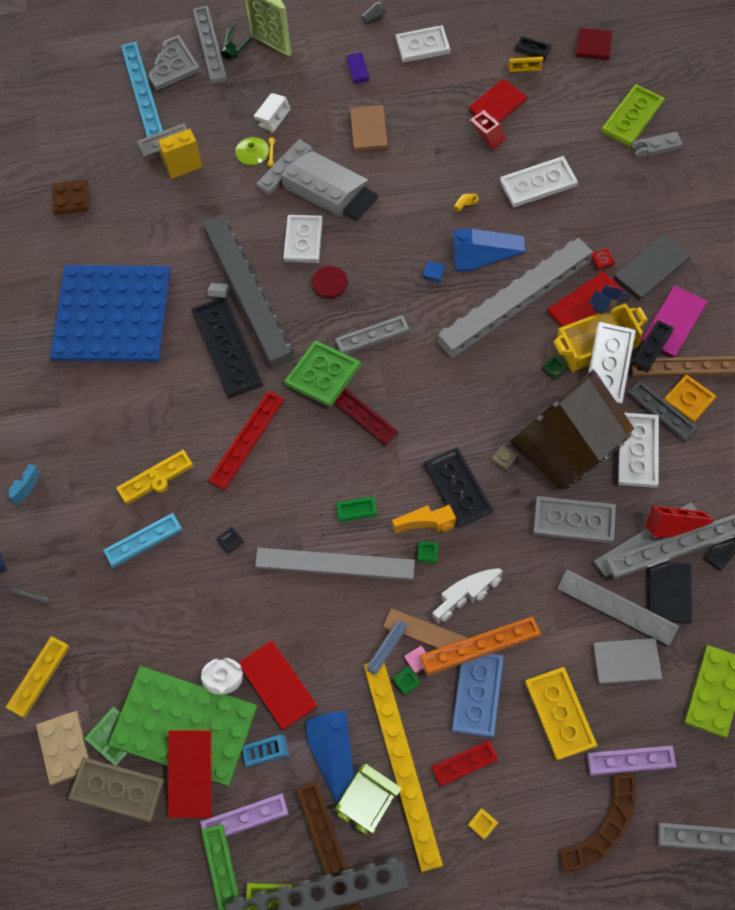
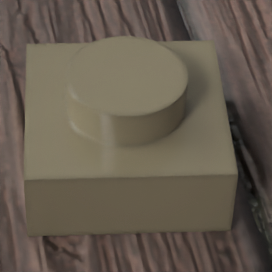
[491,445,518,472]

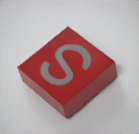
[591,248,615,271]

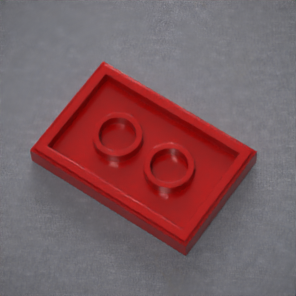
[468,79,528,123]

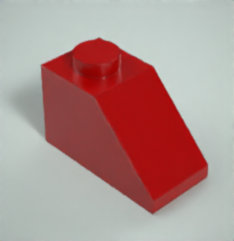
[470,110,507,149]

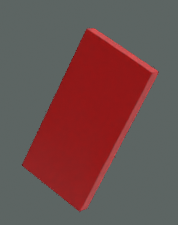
[547,271,623,327]
[238,640,318,731]
[168,730,212,818]

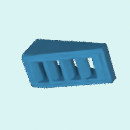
[242,734,289,767]

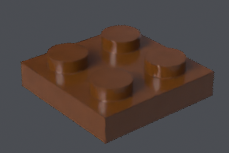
[52,179,89,215]

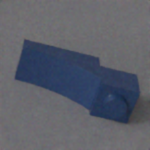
[589,285,631,314]

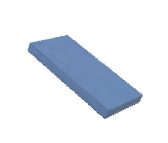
[452,654,504,738]

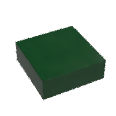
[542,355,568,380]

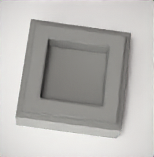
[208,283,229,298]

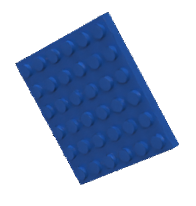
[50,265,171,362]

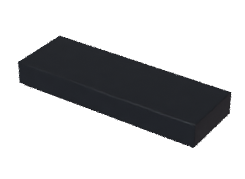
[631,320,674,373]

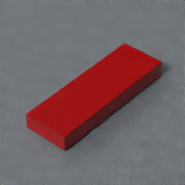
[431,740,499,787]

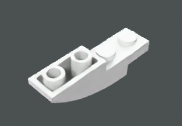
[432,568,502,624]

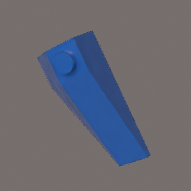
[453,229,525,272]
[305,711,354,804]

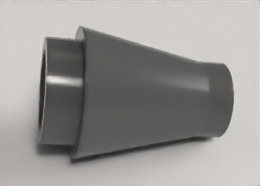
[361,1,386,24]

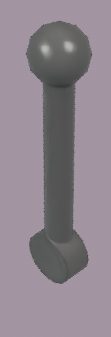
[11,586,49,604]

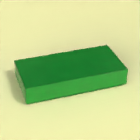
[336,497,378,523]

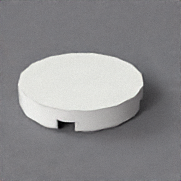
[201,658,243,695]

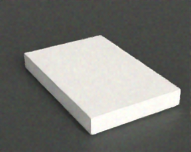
[395,25,450,63]
[283,215,323,263]

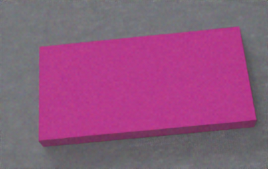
[641,286,708,358]

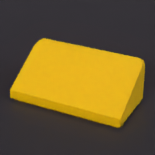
[508,57,543,72]

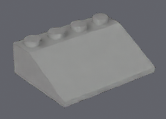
[281,151,368,218]

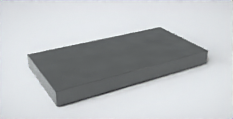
[614,234,691,301]

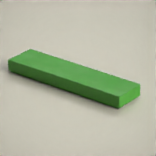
[202,824,240,910]

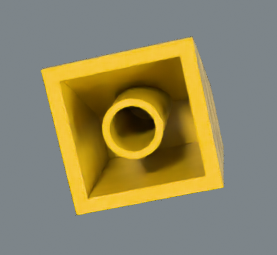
[158,129,203,179]

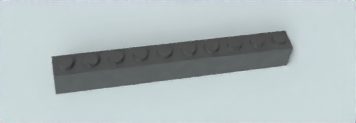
[203,215,293,370]

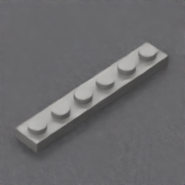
[558,570,679,645]

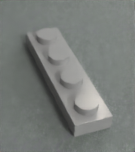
[256,139,313,196]

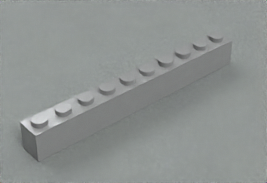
[438,238,593,359]

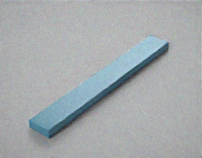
[121,42,163,137]

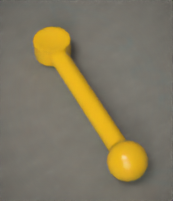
[267,137,275,167]

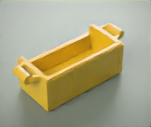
[553,303,648,372]

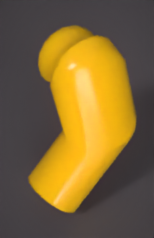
[453,193,479,212]

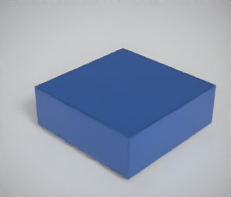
[423,261,445,283]

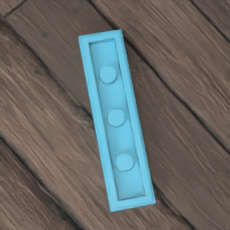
[103,513,183,568]

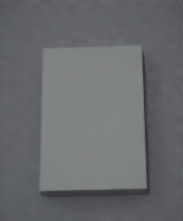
[593,638,662,685]

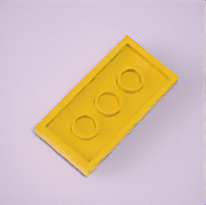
[525,667,597,761]

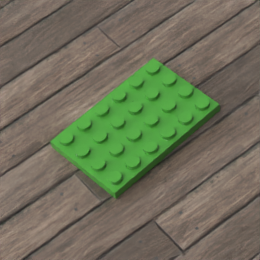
[108,666,257,787]

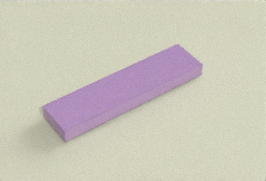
[587,745,676,776]
[200,794,289,837]

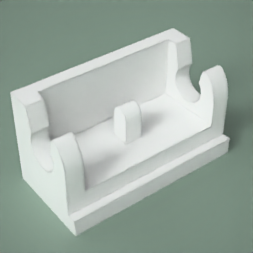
[254,93,291,132]

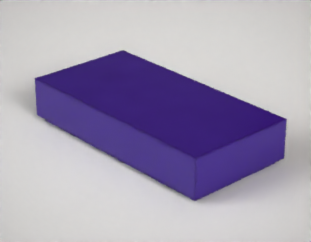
[346,52,369,84]

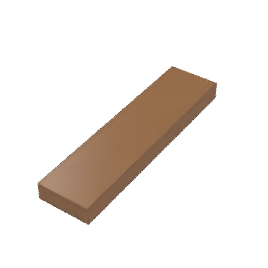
[383,609,467,649]

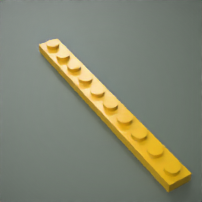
[364,663,443,873]

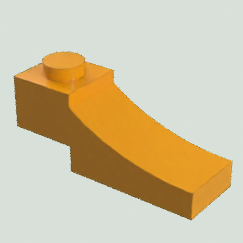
[392,505,456,534]

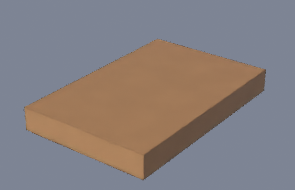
[350,105,388,152]

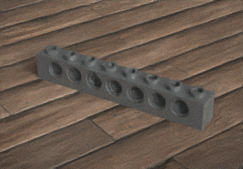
[226,858,409,910]

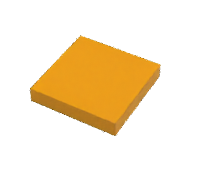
[663,375,717,424]

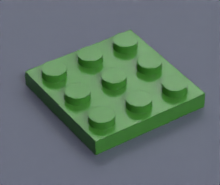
[284,340,361,407]

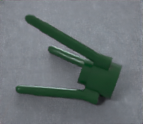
[220,24,252,60]

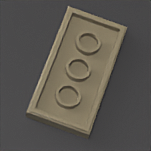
[68,757,165,823]

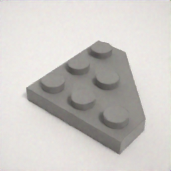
[148,35,201,91]

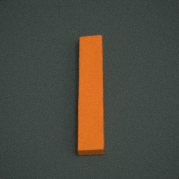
[419,616,541,676]

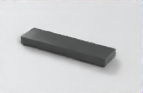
[626,380,698,443]

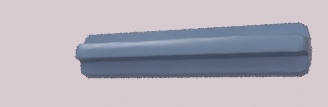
[367,620,407,675]

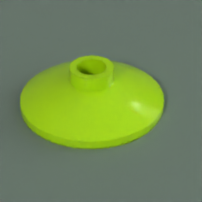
[236,137,269,166]

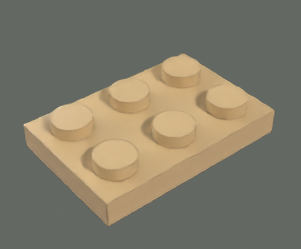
[36,711,90,786]

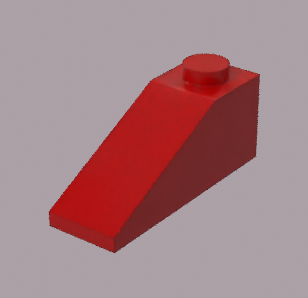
[645,505,714,538]

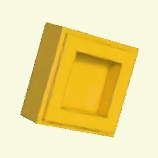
[468,808,498,840]

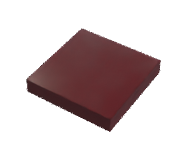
[576,28,612,60]

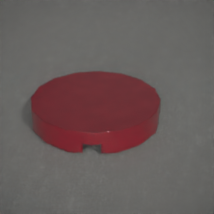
[312,266,348,299]

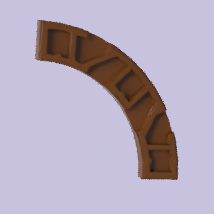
[559,774,636,874]

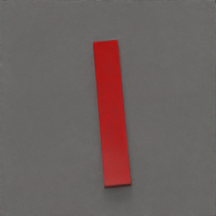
[208,391,285,491]

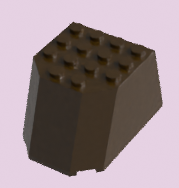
[510,369,634,490]

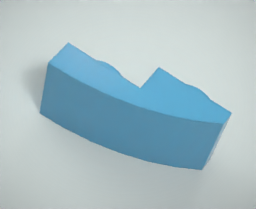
[8,464,40,505]

